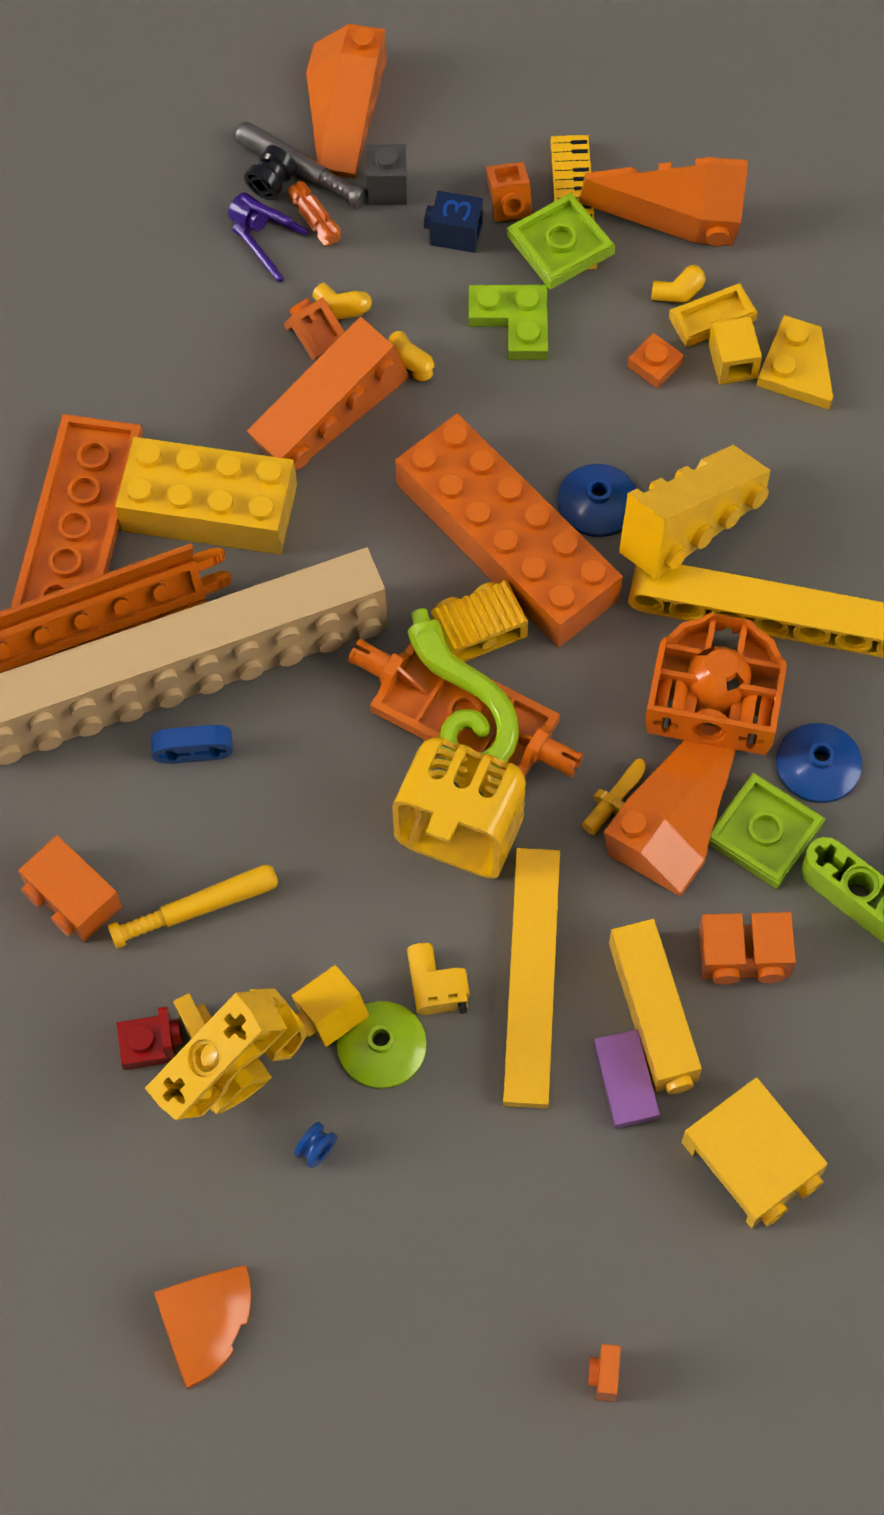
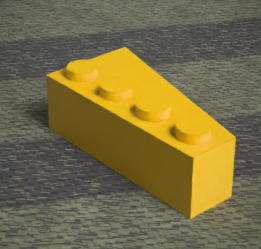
[619,444,771,579]

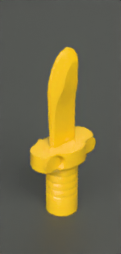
[581,758,646,835]

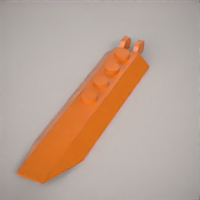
[0,543,232,673]

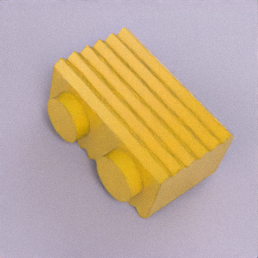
[431,580,528,662]

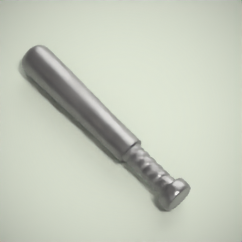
[235,122,368,209]

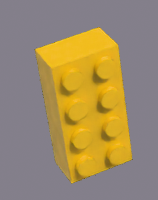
[115,437,297,555]

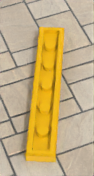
[503,848,560,1109]

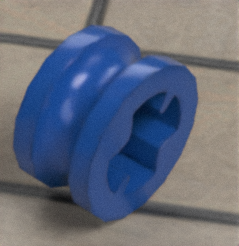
[294,1122,337,1169]

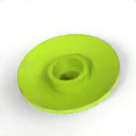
[337,1001,427,1089]

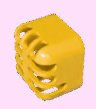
[392,737,526,879]

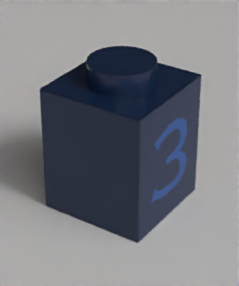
[424,191,483,253]

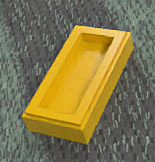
[669,283,758,348]

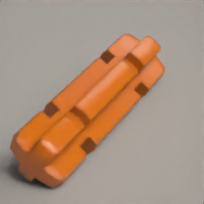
[288,181,341,246]

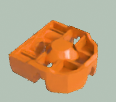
[645,613,787,756]

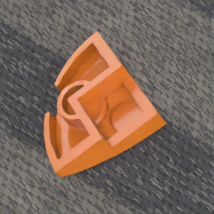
[154,1265,251,1389]

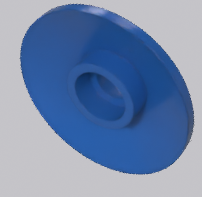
[558,464,637,537]
[776,723,862,803]

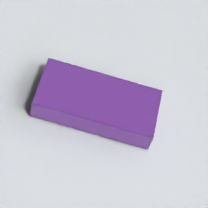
[593,1029,660,1129]

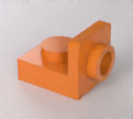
[485,161,532,222]
[284,297,344,361]

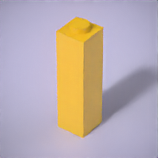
[609,919,702,1095]

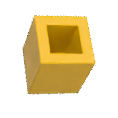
[708,317,762,385]
[291,965,370,1047]

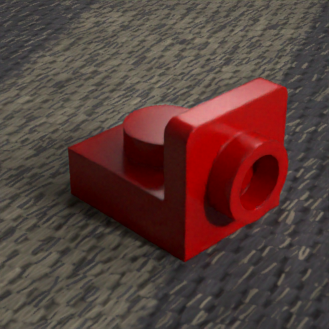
[116,1006,183,1070]

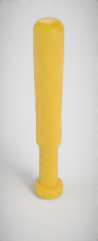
[108,864,278,949]

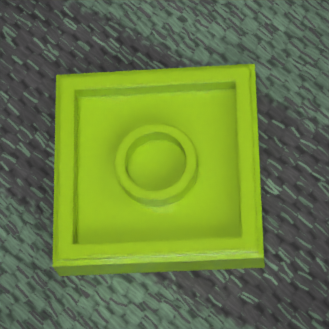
[507,192,615,290]
[708,772,826,889]

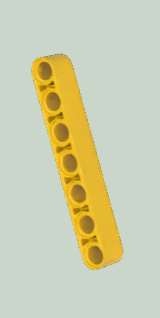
[628,564,884,658]

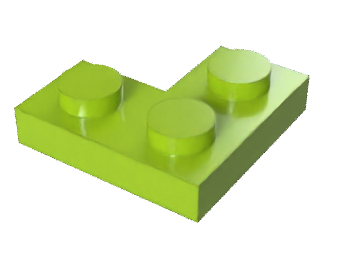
[469,285,548,360]

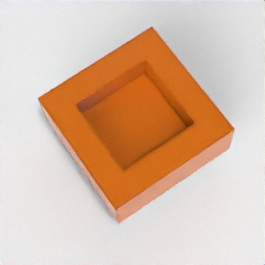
[627,333,684,389]
[588,1344,621,1402]

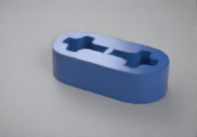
[151,725,233,764]

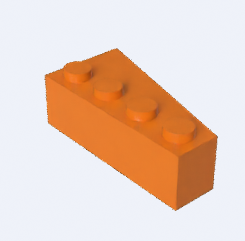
[247,316,410,471]

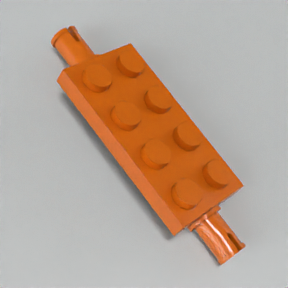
[348,639,584,780]

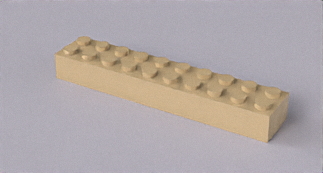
[0,547,388,765]

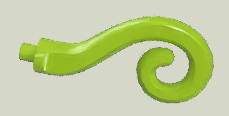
[407,608,519,768]

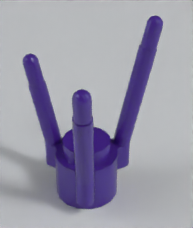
[228,192,309,282]

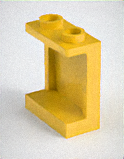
[681,1077,828,1229]

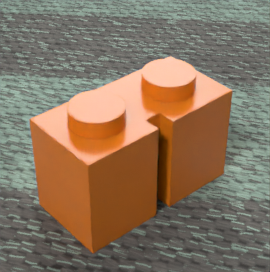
[18,835,123,942]
[698,912,796,985]

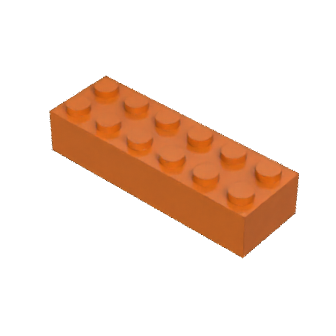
[395,413,623,648]

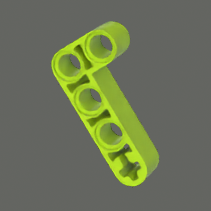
[801,837,884,943]

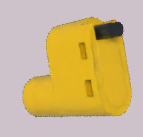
[407,943,470,1015]

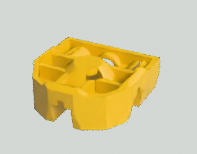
[145,988,307,1120]

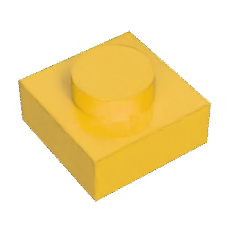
[173,993,211,1040]

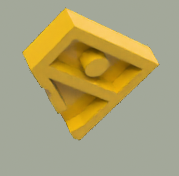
[757,315,833,410]

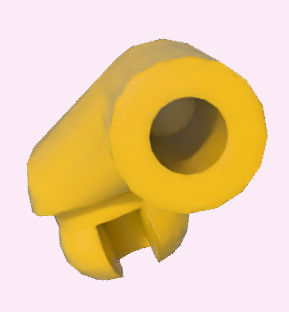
[651,265,706,303]
[312,283,372,320]
[388,331,435,382]

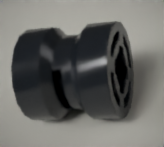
[244,145,297,200]

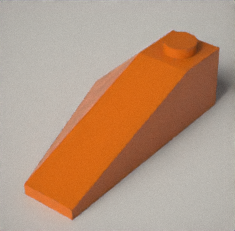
[306,24,387,179]
[579,157,748,247]
[604,723,737,897]

